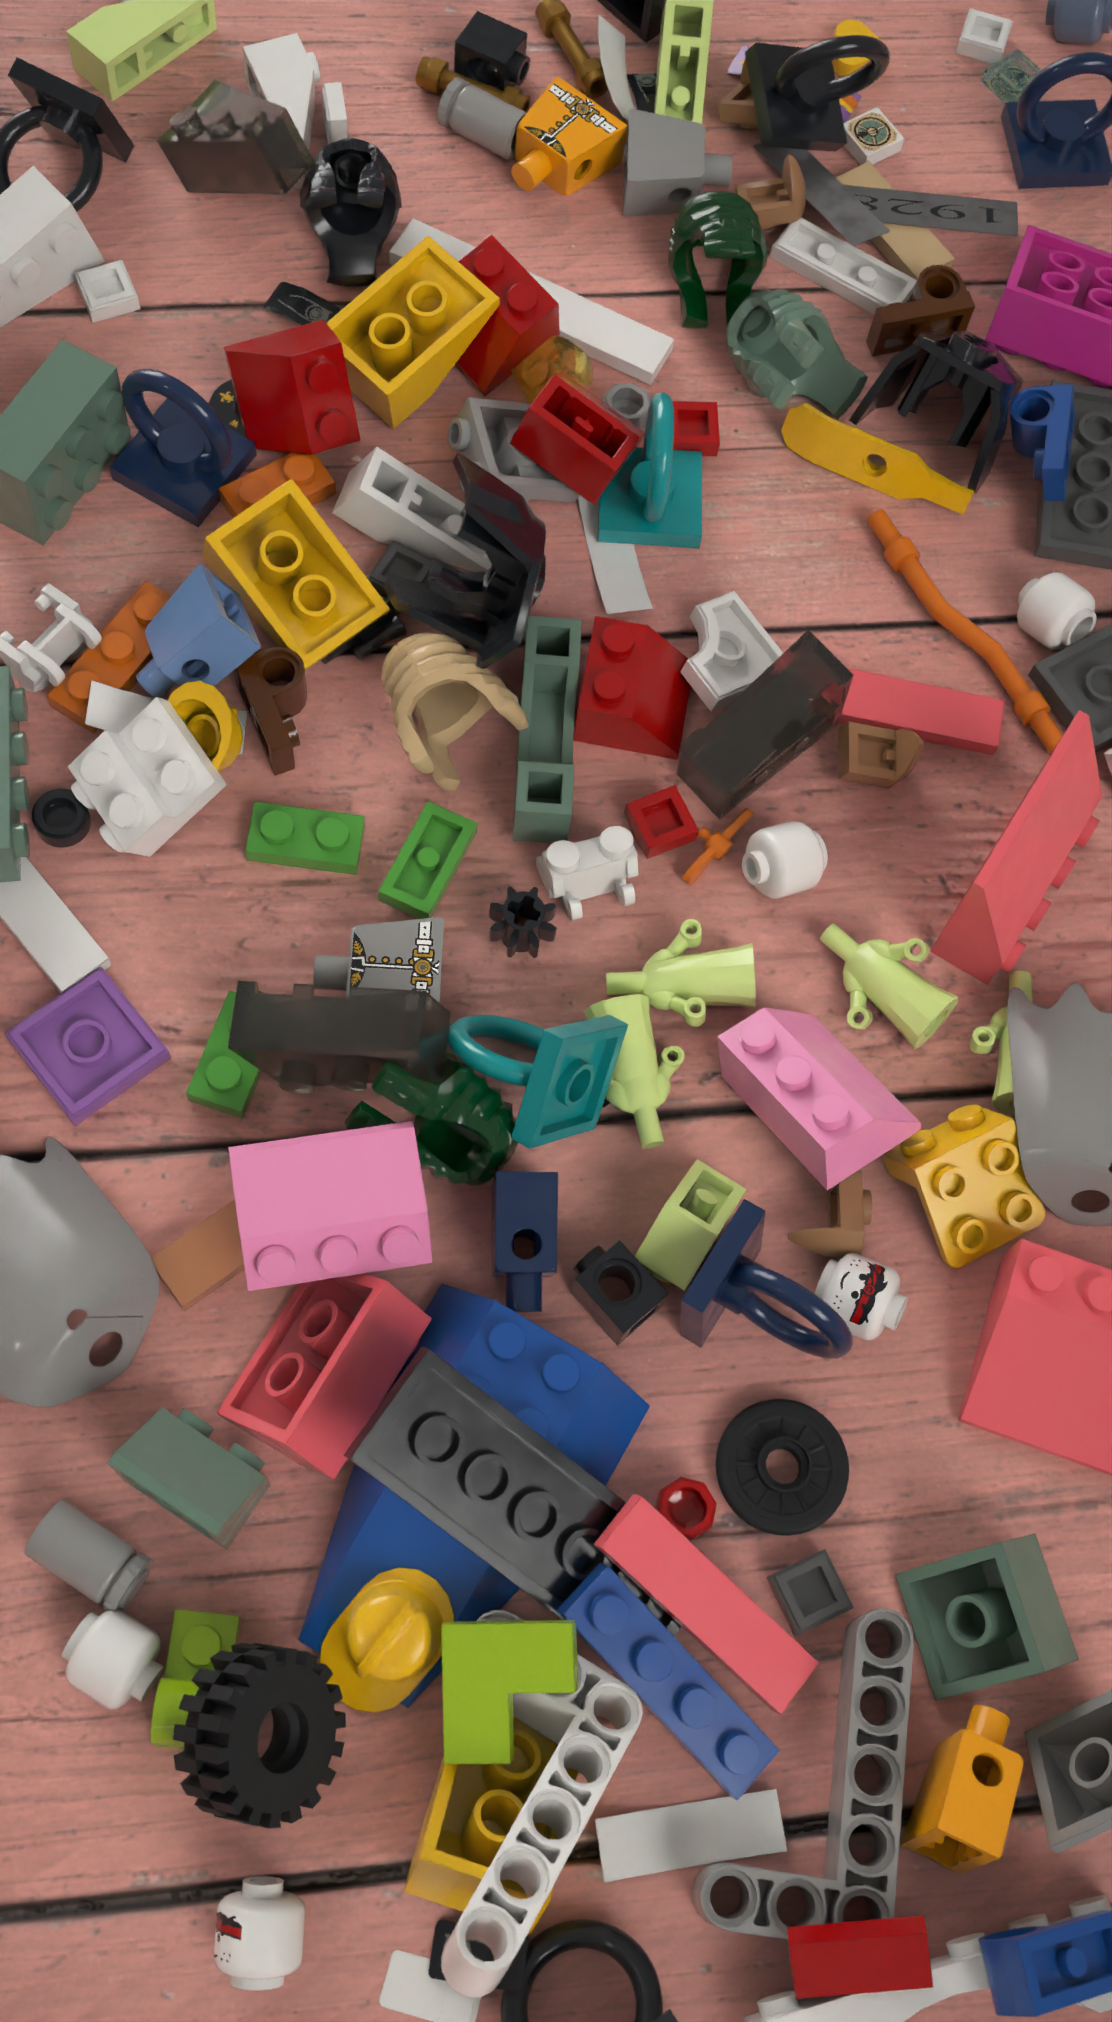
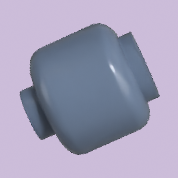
[1046,0,1112,45]

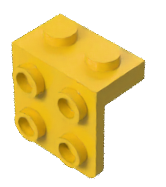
[882,1105,1045,1268]

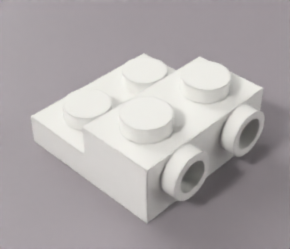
[68,697,227,857]

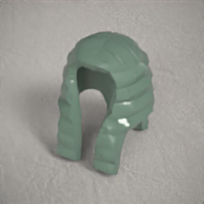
[726,289,868,420]

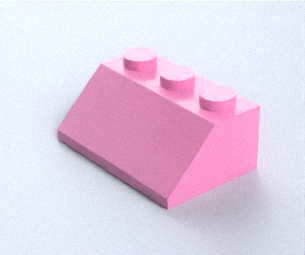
[717,1007,921,1191]
[228,1121,432,1291]

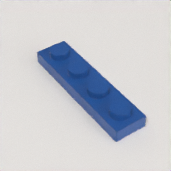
[556,1563,780,1800]

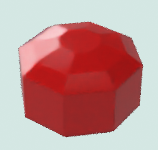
[655,1477,717,1542]

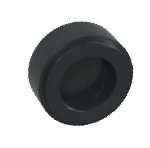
[32,789,91,848]

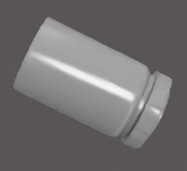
[437,77,526,161]
[24,1499,153,1611]

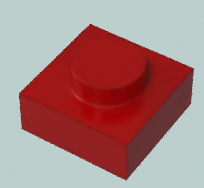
[673,401,720,457]
[624,785,699,859]

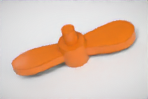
[682,807,754,885]

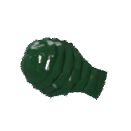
[668,191,769,329]
[345,1025,518,1186]

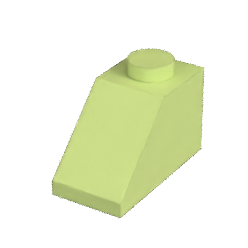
[635,1159,747,1291]

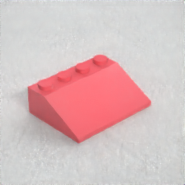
[930,710,1102,985]
[958,1239,1112,1476]

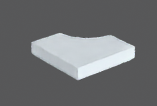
[680,591,795,712]

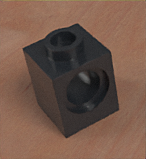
[454,11,530,91]
[570,1240,668,1346]

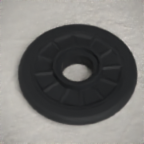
[716,1399,849,1536]

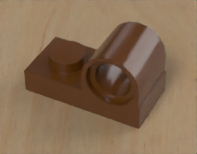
[866,265,975,357]
[234,647,307,776]

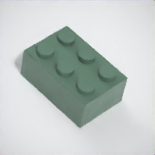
[0,340,130,546]

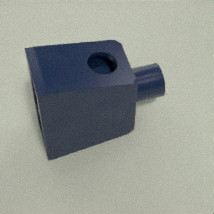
[492,1172,558,1312]

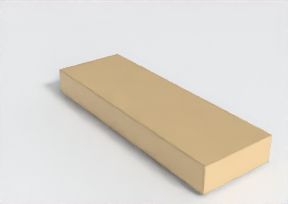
[836,161,955,281]

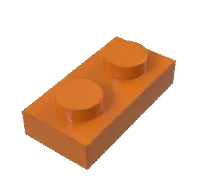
[219,453,336,518]

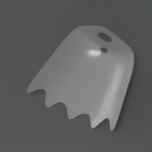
[1007,983,1112,1226]
[0,1137,159,1407]

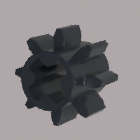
[489,887,557,958]

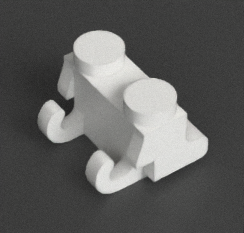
[0,583,102,692]
[536,826,638,921]

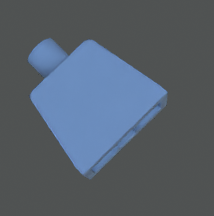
[136,563,261,698]

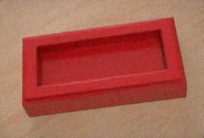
[787,1915,933,1999]

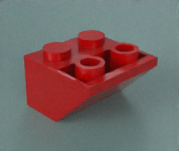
[510,372,645,505]

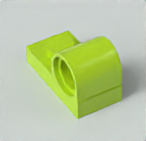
[150,1609,241,1749]

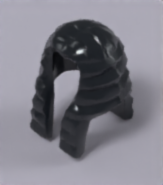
[300,138,402,287]

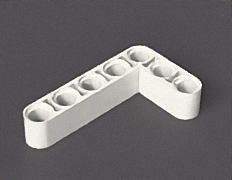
[441,1610,643,1997]

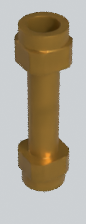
[535,0,608,99]
[416,56,530,113]

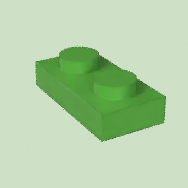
[245,801,365,875]
[378,801,478,919]
[186,990,285,1119]

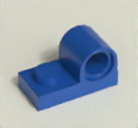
[1009,384,1075,501]
[978,1910,1112,2017]

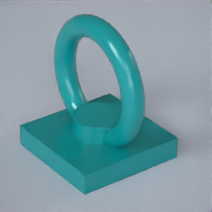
[597,392,702,549]
[447,1015,628,1149]

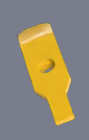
[781,402,974,515]

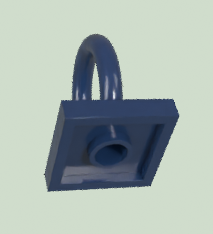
[1001,52,1112,189]
[109,369,256,528]
[681,1199,853,1359]

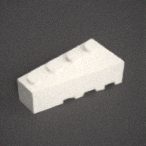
[0,166,105,328]

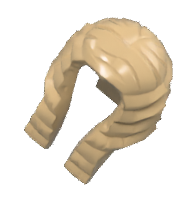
[381,632,529,791]

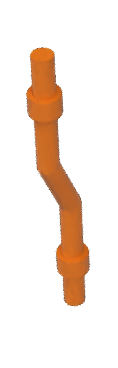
[867,509,1063,755]

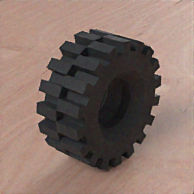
[173,1643,346,1829]

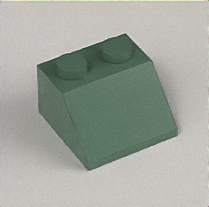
[107,1407,271,1550]
[896,1533,1079,1700]

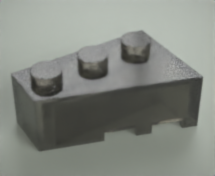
[157,80,314,194]
[677,629,854,820]
[228,981,451,1094]

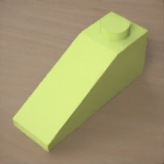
[66,0,217,102]
[654,0,714,124]

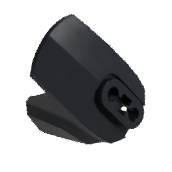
[849,330,1024,493]
[383,452,546,669]

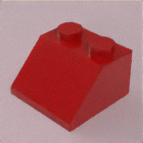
[455,234,560,397]
[224,319,361,455]
[573,616,690,760]

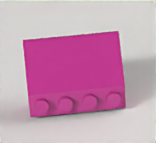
[985,225,1112,388]

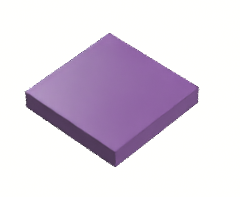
[4,967,171,1126]

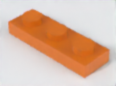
[47,580,171,734]

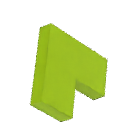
[441,1620,578,1764]

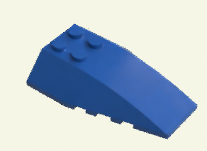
[298,1284,650,1708]

